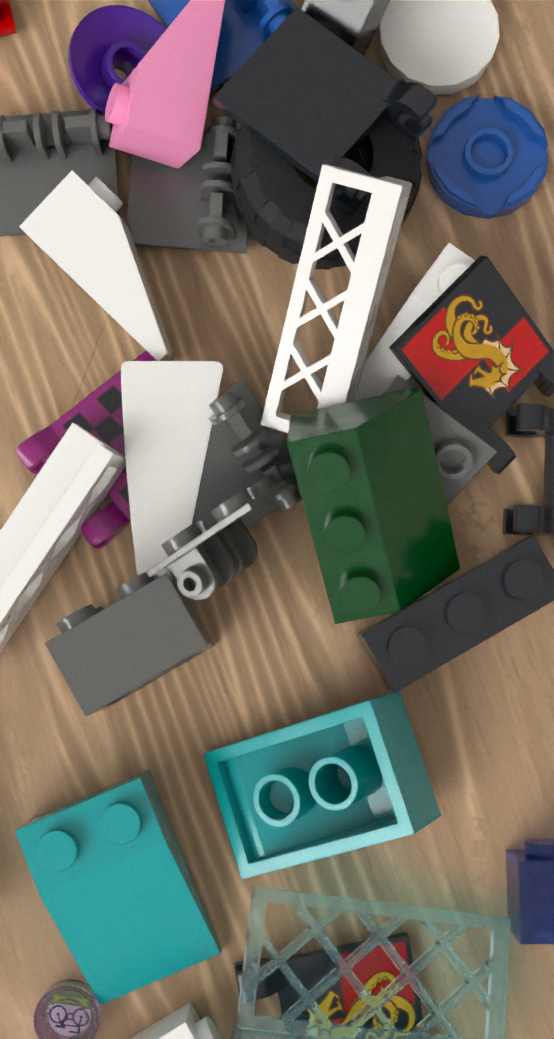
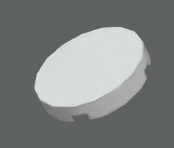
[378,0,500,95]

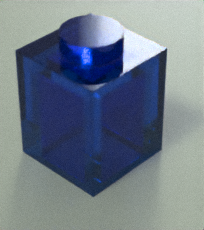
[506,838,554,944]

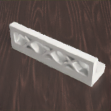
[260,164,412,433]
[0,423,126,653]

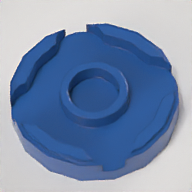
[425,95,548,219]

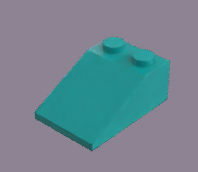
[203,691,441,879]
[15,769,221,1005]

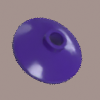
[68,5,166,114]

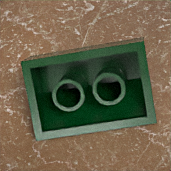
[287,386,460,624]

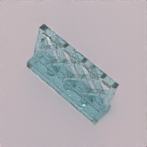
[231,886,511,1039]

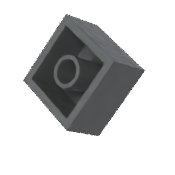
[45,572,215,716]

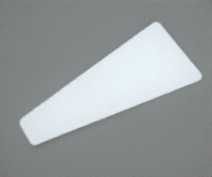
[121,361,223,577]

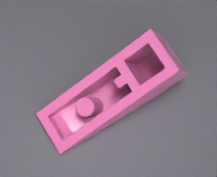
[105,0,225,169]

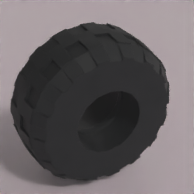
[231,114,422,270]

